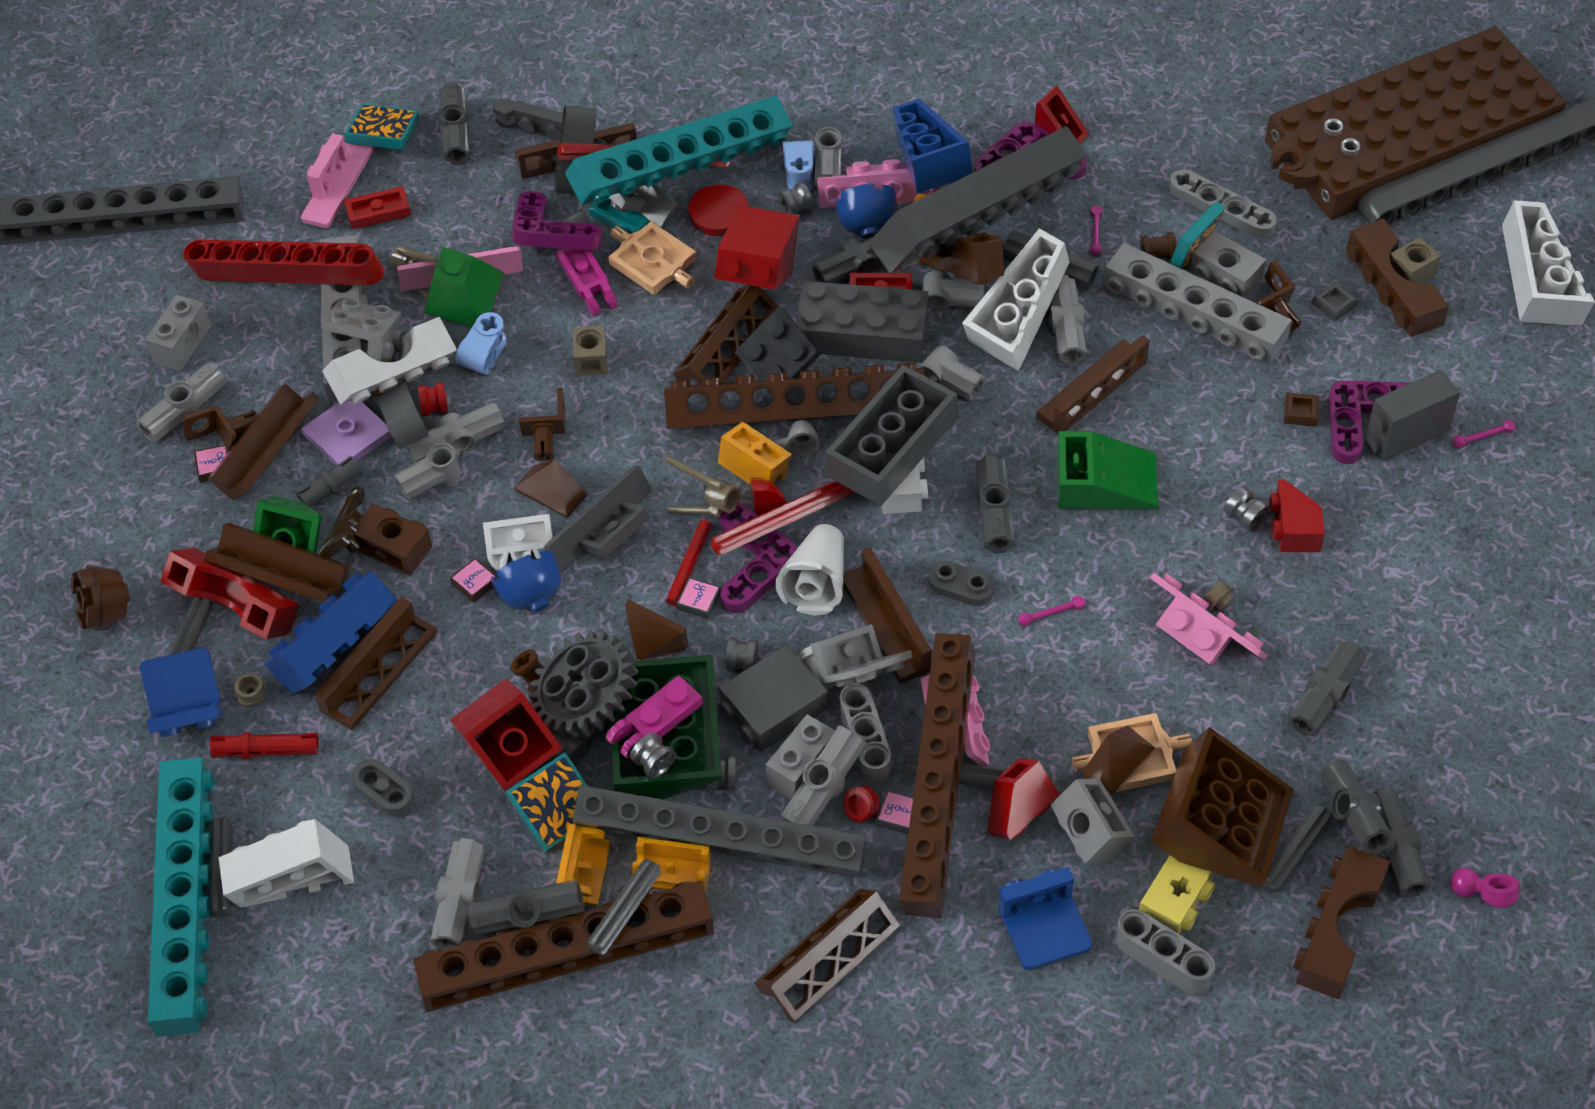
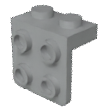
[321,298,404,362]
[810,624,913,687]

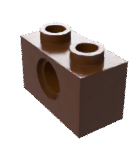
[354,503,432,576]

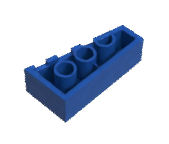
[892,98,973,194]
[264,570,397,694]

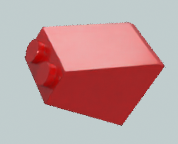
[714,205,800,290]
[450,678,563,792]

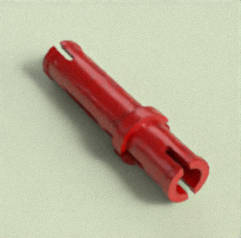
[210,732,319,760]

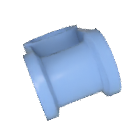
[783,140,814,192]
[455,312,507,375]

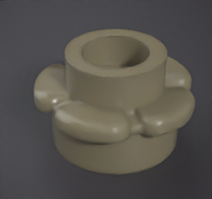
[1203,580,1234,611]
[233,673,268,706]

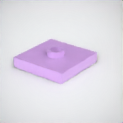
[301,400,392,466]

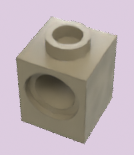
[1390,237,1440,284]
[573,326,608,376]

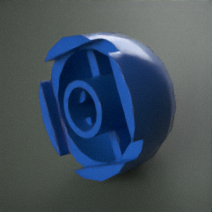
[835,184,898,239]
[491,551,561,613]

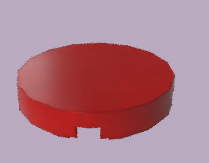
[688,184,749,236]

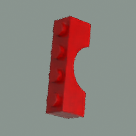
[160,547,300,640]

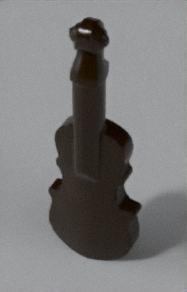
[318,486,365,560]

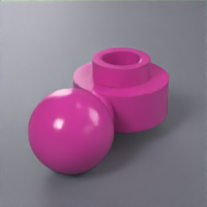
[1450,868,1519,908]

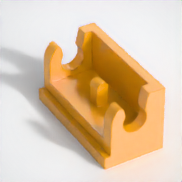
[718,422,792,484]
[556,823,611,908]
[632,837,711,892]

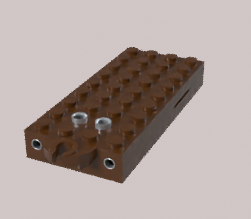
[1265,26,1567,220]

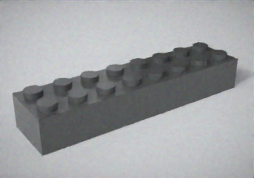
[868,126,1088,273]

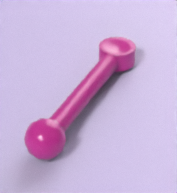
[1090,206,1103,256]
[1453,420,1516,448]
[1018,596,1085,626]

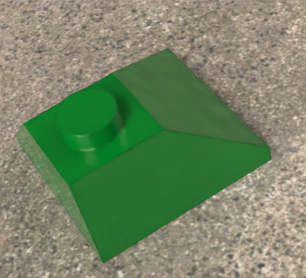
[425,246,504,328]
[253,496,322,553]

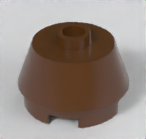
[71,564,130,631]

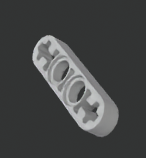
[1169,170,1277,238]

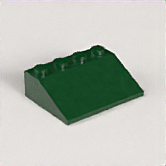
[611,655,722,800]

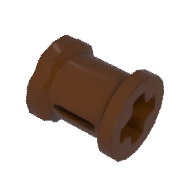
[1140,232,1177,260]
[510,649,545,693]

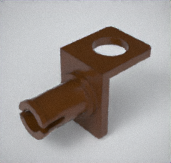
[1257,261,1302,333]
[519,387,566,461]
[183,405,258,451]

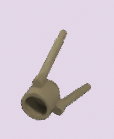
[391,245,439,300]
[665,456,740,517]

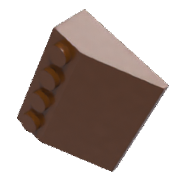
[1151,727,1294,887]

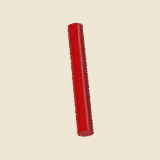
[666,520,712,606]

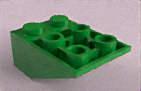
[1056,431,1158,509]

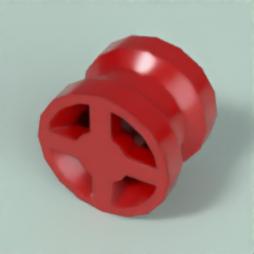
[418,382,449,417]

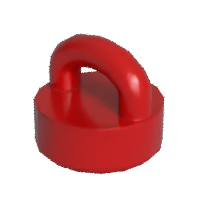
[843,785,881,822]

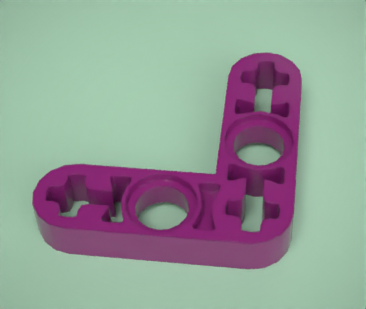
[974,121,1087,180]
[512,191,602,251]
[1328,381,1410,464]
[720,503,797,613]

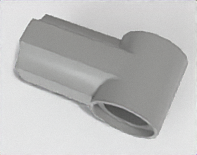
[814,127,842,187]
[922,271,984,312]
[918,346,986,401]
[394,443,461,500]

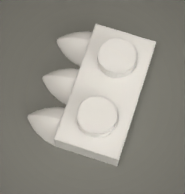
[483,514,553,571]

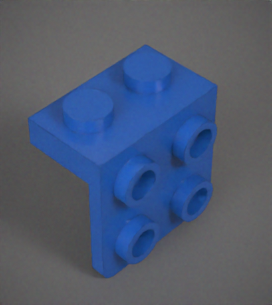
[140,647,224,737]
[998,867,1092,971]

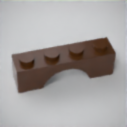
[1346,219,1449,337]
[919,232,1004,285]
[1293,846,1390,1000]

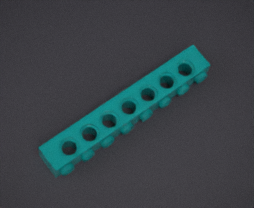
[565,95,793,205]
[148,757,214,1037]

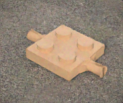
[608,221,697,295]
[1072,713,1192,793]

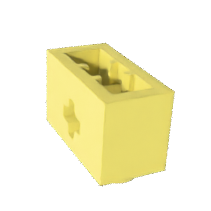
[1139,855,1216,935]

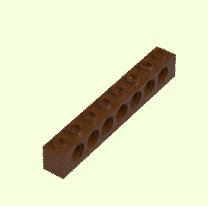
[664,363,925,429]
[899,633,976,918]
[413,881,714,1012]

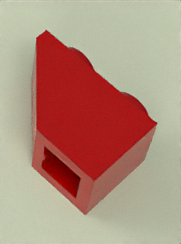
[1269,479,1325,552]
[987,758,1060,840]

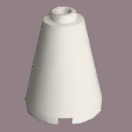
[776,524,844,616]

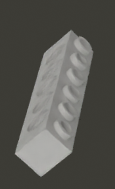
[319,235,369,402]
[1103,243,1292,364]

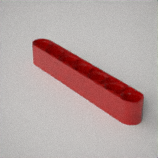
[183,239,385,286]

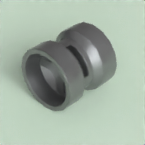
[1224,486,1271,532]

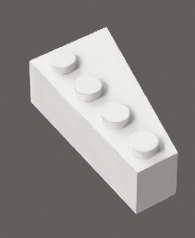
[1502,200,1595,325]
[962,229,1069,371]

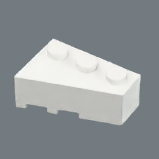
[219,819,354,908]

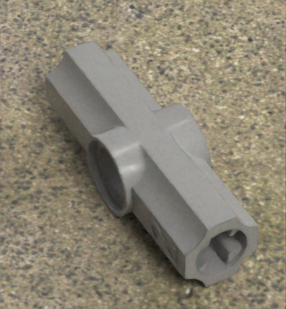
[1049,275,1086,365]
[136,362,228,443]
[406,402,506,463]
[781,725,867,826]
[430,838,485,949]

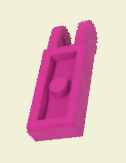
[555,249,617,316]
[606,675,703,759]

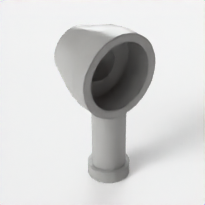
[772,420,820,456]

